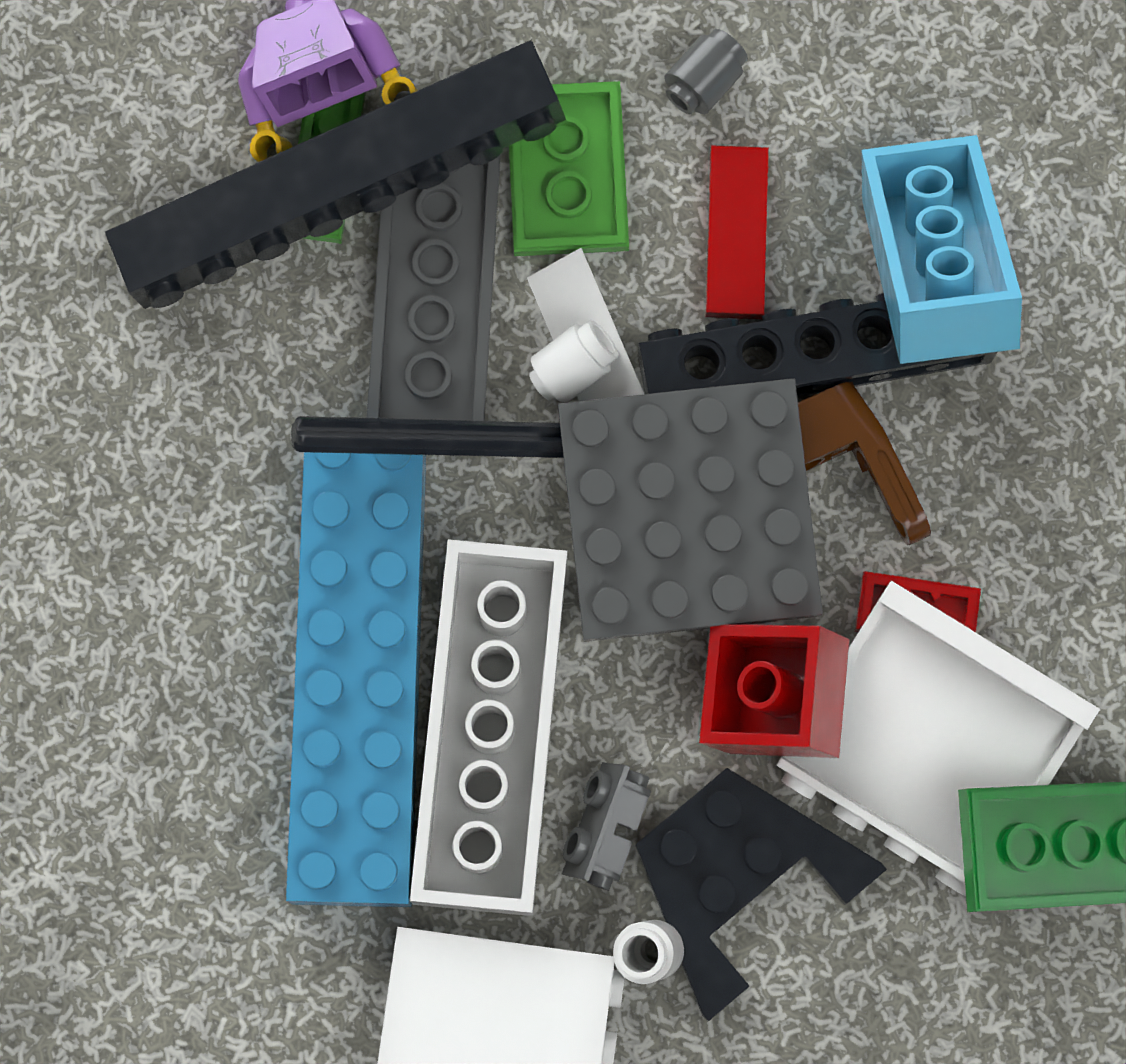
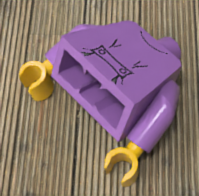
[238,0,418,162]

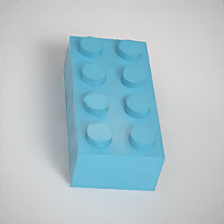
[862,135,1022,364]

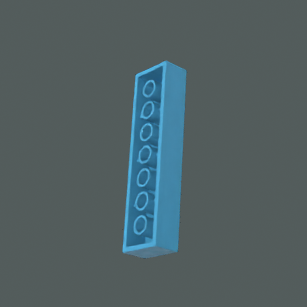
[286,452,426,907]

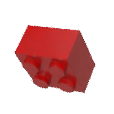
[699,624,850,758]

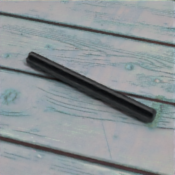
[291,416,563,458]

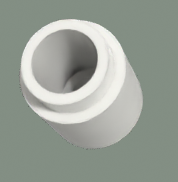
[529,320,619,403]
[613,920,684,984]

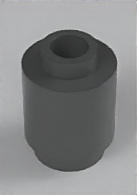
[664,29,748,115]

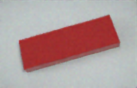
[705,145,769,319]

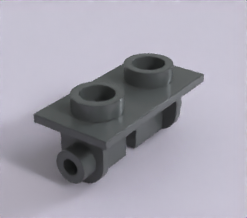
[562,762,651,891]

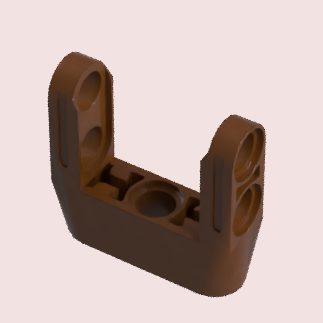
[798,382,931,545]

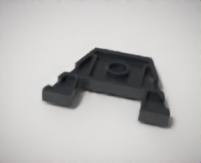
[635,768,887,1022]

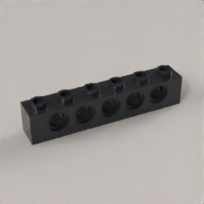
[637,293,998,397]

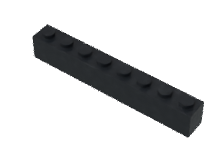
[105,39,566,309]

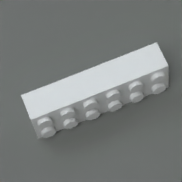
[410,539,567,916]

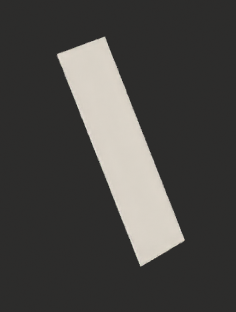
[527,248,644,401]

